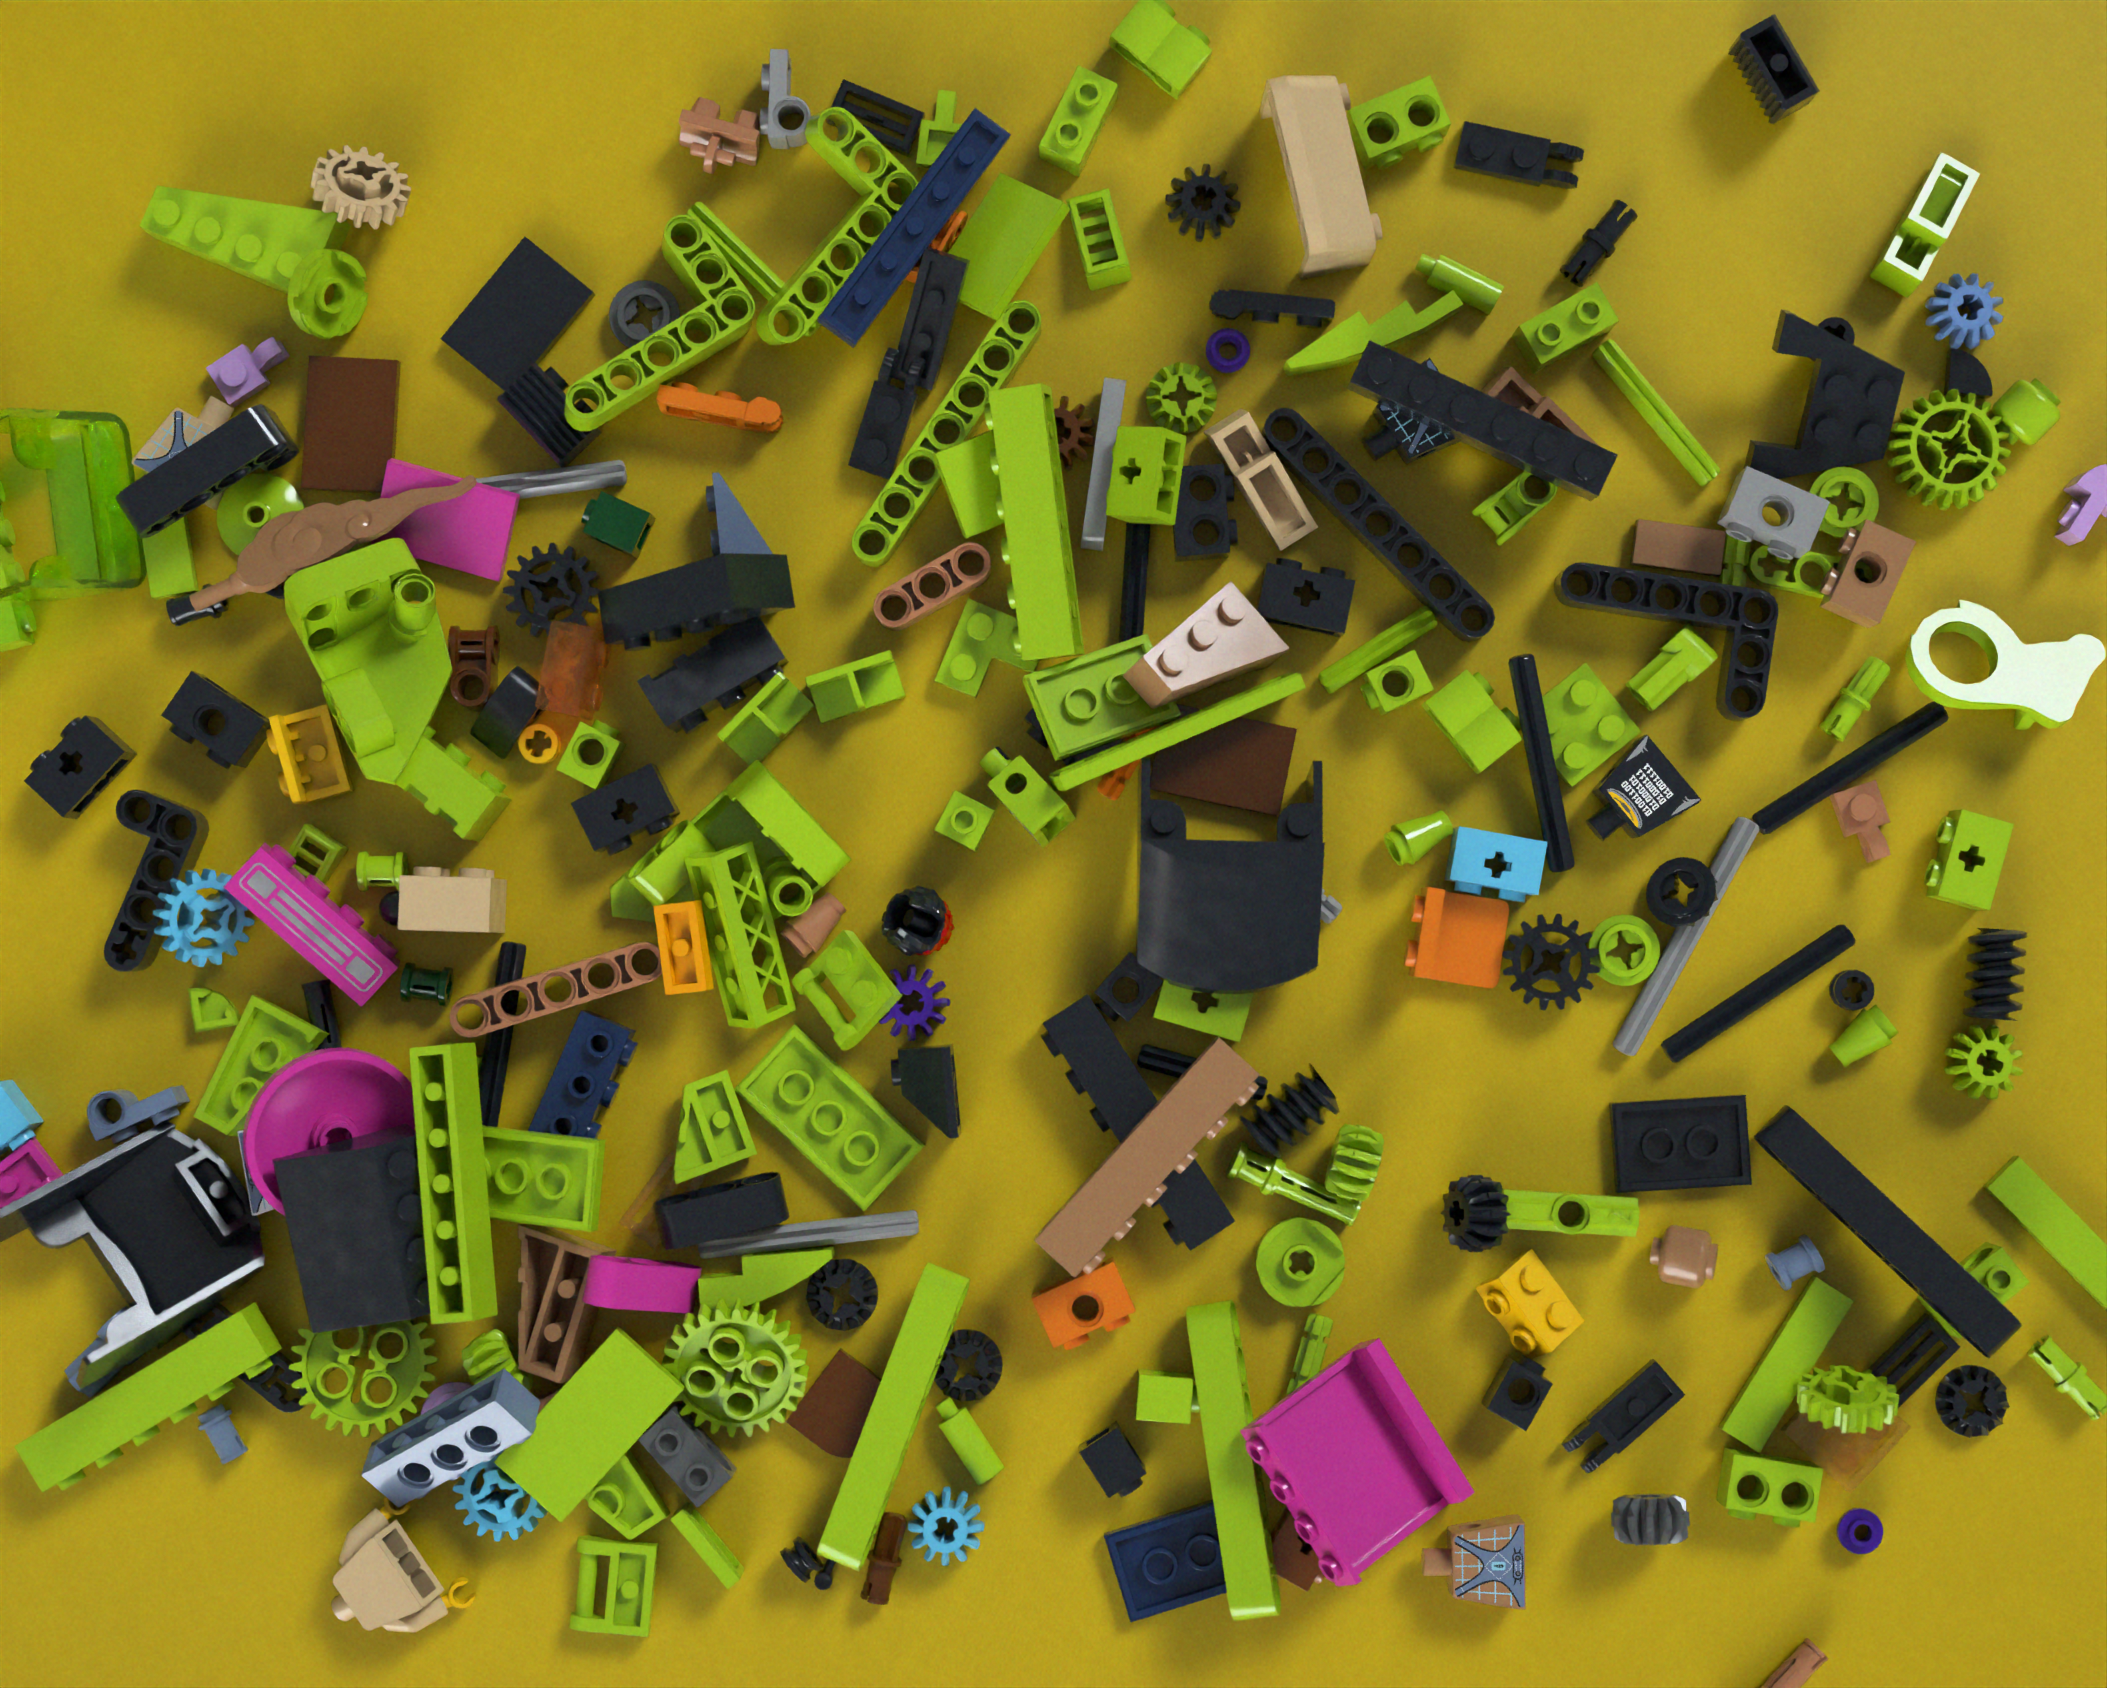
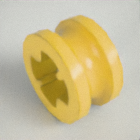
[518,724,562,765]

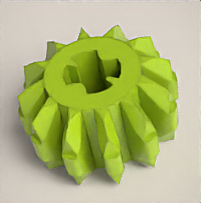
[1944,1024,2024,1100]
[1324,1124,1384,1201]
[462,1328,533,1390]

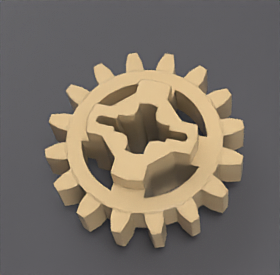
[310,145,411,229]

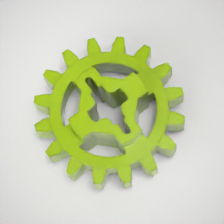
[1797,1365,1899,1434]

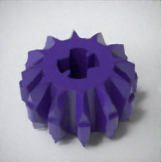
[879,964,950,1041]

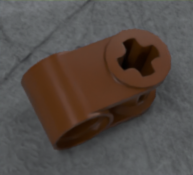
[448,625,500,712]

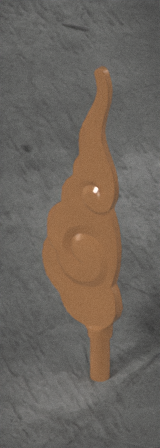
[189,475,477,612]

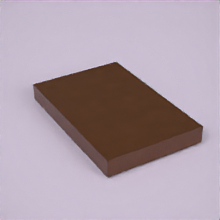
[301,355,401,494]
[1150,704,1297,816]

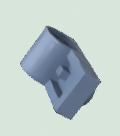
[87,1085,190,1144]

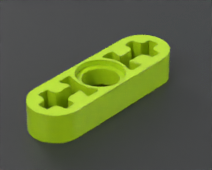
[1746,545,1872,598]

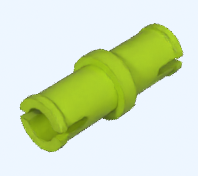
[2027,1335,2107,1421]

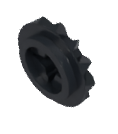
[1646,857,1718,928]
[806,1259,878,1331]
[934,1329,1003,1402]
[1935,1365,2010,1438]

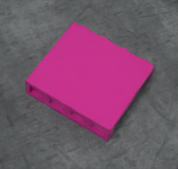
[1240,1338,1475,1587]

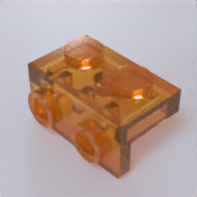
[535,621,611,721]

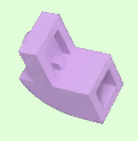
[2054,464,2107,546]

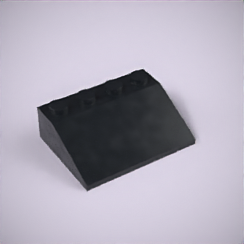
[272,1123,430,1333]

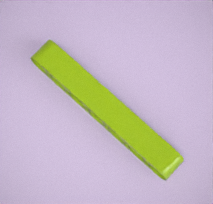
[852,300,1041,567]
[817,1262,971,1571]
[1186,1300,1281,1621]

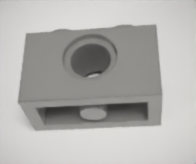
[1716,466,1830,560]

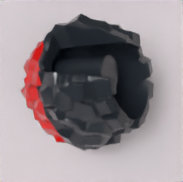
[881,885,955,956]

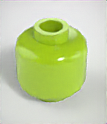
[1992,378,2061,446]

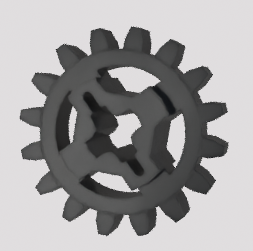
[503,543,601,641]
[1502,914,1600,1010]

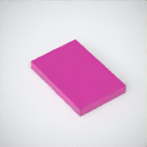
[371,458,520,582]

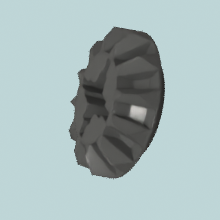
[609,280,680,348]

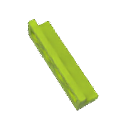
[684,841,797,1029]

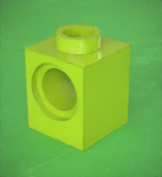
[1360,649,1434,716]
[556,719,626,790]
[934,790,996,852]
[1135,1369,1200,1424]

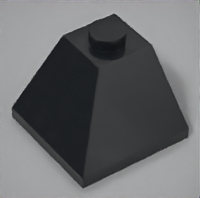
[891,1044,961,1139]

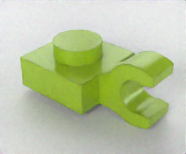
[916,90,962,168]

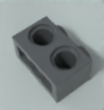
[638,1402,737,1508]

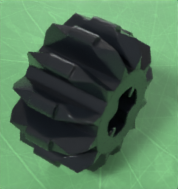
[1165,164,1241,242]
[1441,1175,1511,1252]

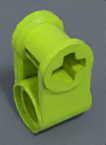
[1471,471,1558,546]

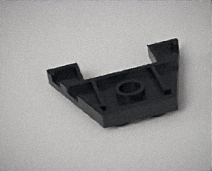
[1744,309,1905,479]

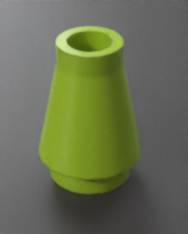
[1384,810,1454,866]
[1828,1005,1899,1068]

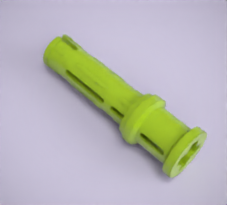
[1225,1141,1362,1227]

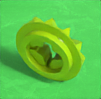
[1146,362,1217,434]
[1809,467,1879,538]
[1588,914,1660,986]

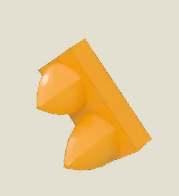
[653,899,714,995]

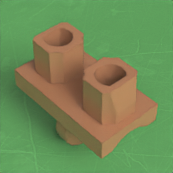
[679,97,760,174]

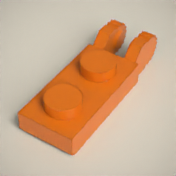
[656,382,783,434]

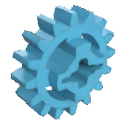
[153,868,255,967]
[453,1450,548,1542]

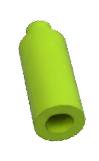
[1415,253,1504,315]
[935,1397,1004,1485]

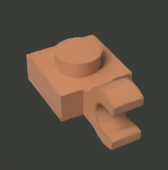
[1830,780,1891,863]

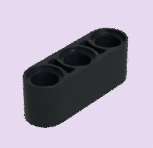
[653,1172,790,1250]

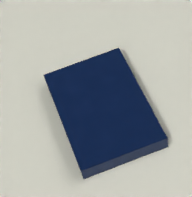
[1104,1499,1227,1622]

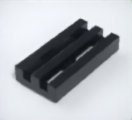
[826,79,925,157]
[1868,1313,1960,1408]

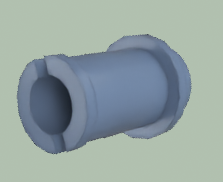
[198,1403,249,1465]

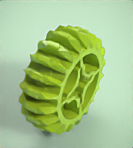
[1886,389,2012,510]

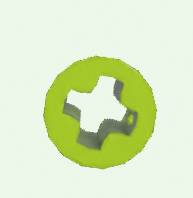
[356,851,409,892]

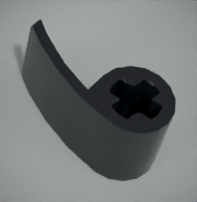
[470,666,554,759]

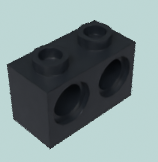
[1172,463,1238,562]

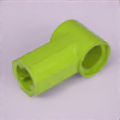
[1625,623,1719,712]

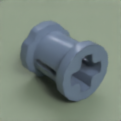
[1765,1234,1825,1291]

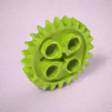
[662,1298,809,1437]
[289,1318,439,1438]

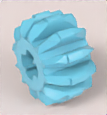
[908,1486,985,1566]

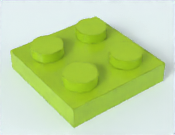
[1517,663,1641,788]

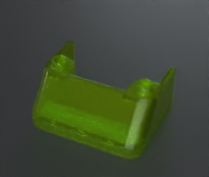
[0,408,147,601]

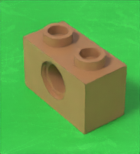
[1819,519,1916,628]

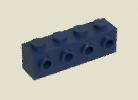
[528,1010,638,1139]

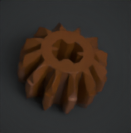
[1054,396,1095,471]

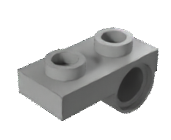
[760,49,812,149]

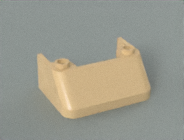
[1259,75,1382,281]

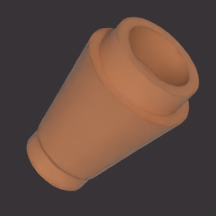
[780,892,846,958]

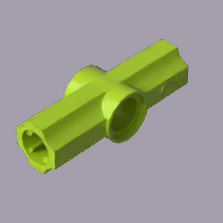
[1502,1189,1640,1237]

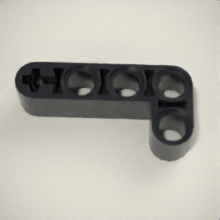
[115,404,300,538]
[104,790,209,972]

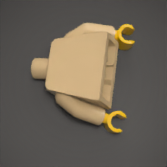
[331,1496,475,1633]

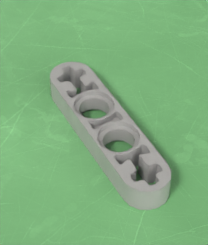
[1080,377,1126,551]

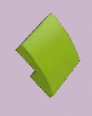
[932,430,1005,538]

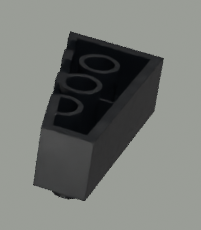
[597,553,795,651]

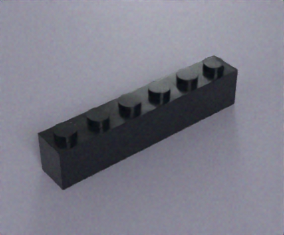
[1347,340,1618,501]
[1040,994,1236,1251]

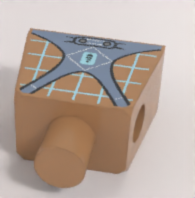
[1421,1515,1526,1609]

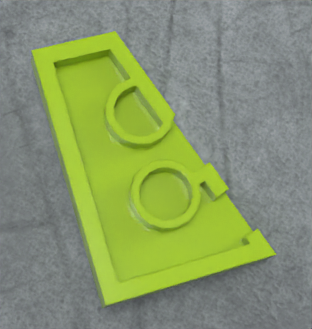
[584,1449,671,1541]

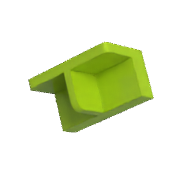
[805,650,906,724]
[717,671,815,765]

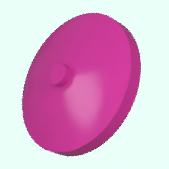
[243,1047,416,1216]

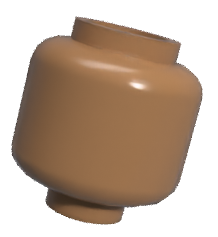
[1650,1225,1718,1288]

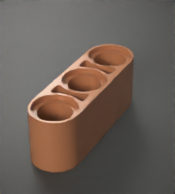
[873,542,992,631]

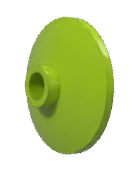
[217,473,305,555]

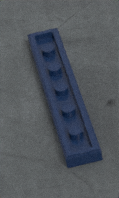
[817,108,1011,348]

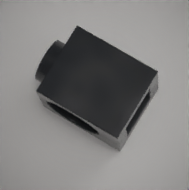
[1094,952,1163,1022]
[1481,1355,1553,1431]
[1079,1421,1147,1498]

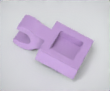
[206,337,290,407]

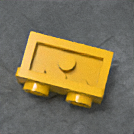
[266,704,354,805]
[1476,1248,1584,1359]

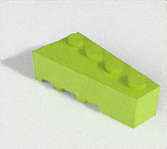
[140,185,351,294]

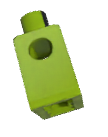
[979,746,1076,848]

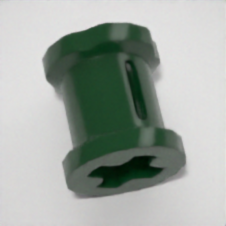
[400,962,454,1007]

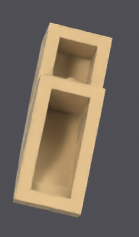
[1204,408,1318,551]

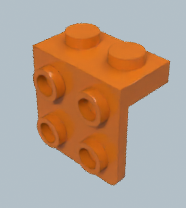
[1404,887,1510,988]

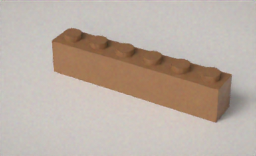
[1034,1036,1260,1278]

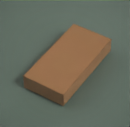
[1630,519,1726,577]

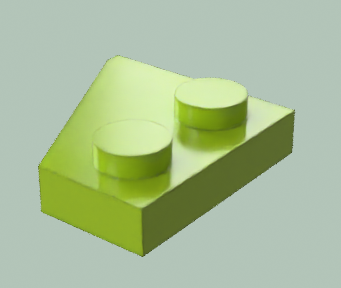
[672,1070,758,1184]

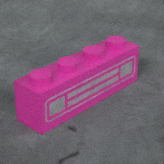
[224,842,400,1007]

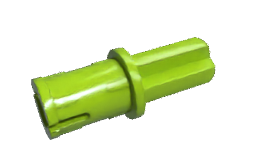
[1819,656,1891,742]

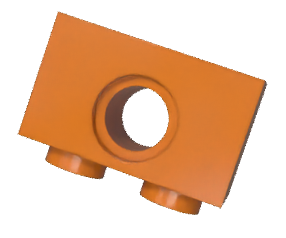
[1031,1257,1136,1350]

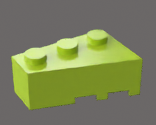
[396,725,512,842]

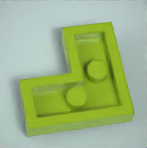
[935,598,1039,698]

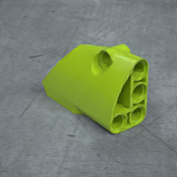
[284,538,452,785]
[609,759,852,935]

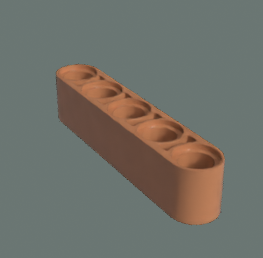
[449,941,662,1038]

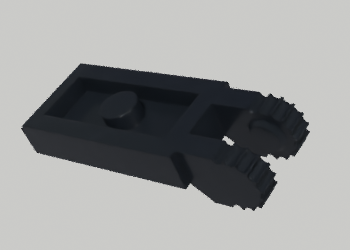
[1453,121,1584,189]
[1209,289,1335,329]
[848,347,925,479]
[1562,1359,1685,1474]

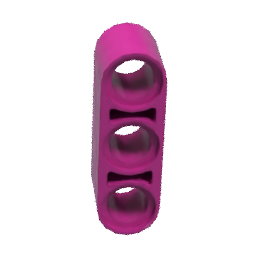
[582,1255,702,1313]

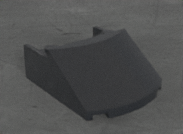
[1136,757,1325,994]
[0,1121,265,1389]

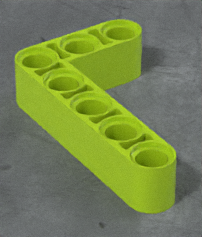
[756,106,918,346]
[564,215,755,431]

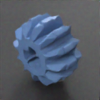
[1925,273,2004,349]

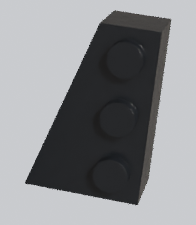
[637,616,789,734]

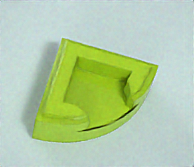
[188,988,241,1032]

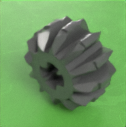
[1611,1493,1690,1546]

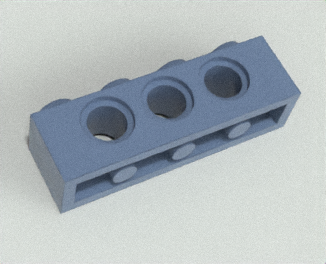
[361,1369,541,1508]

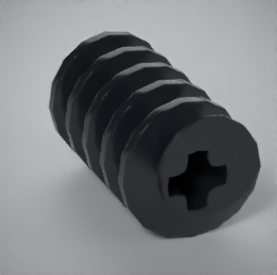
[1963,928,2027,1021]
[1239,1063,1340,1158]

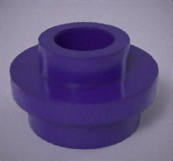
[1206,328,1250,373]
[1837,1508,1883,1554]

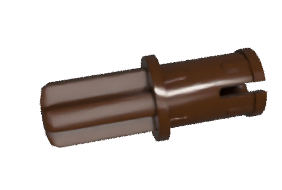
[860,1512,907,1605]

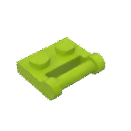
[792,930,902,1051]
[569,1535,659,1637]

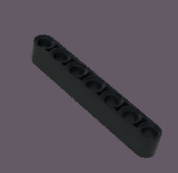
[1262,408,1495,642]
[1754,1105,2022,1359]

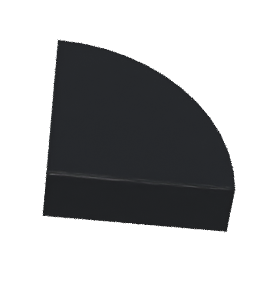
[1944,348,1993,399]

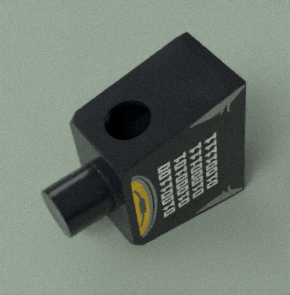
[1586,735,1701,841]

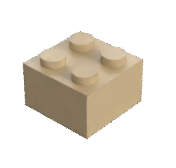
[398,867,507,933]

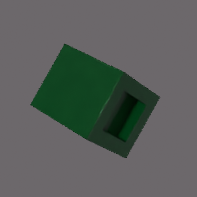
[581,491,656,559]

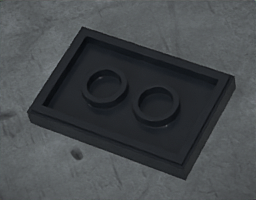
[440,237,595,391]
[1609,1094,1752,1193]

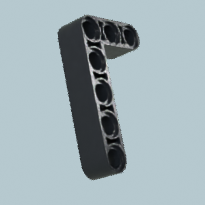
[1554,562,1778,721]

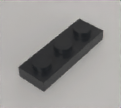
[892,247,970,391]

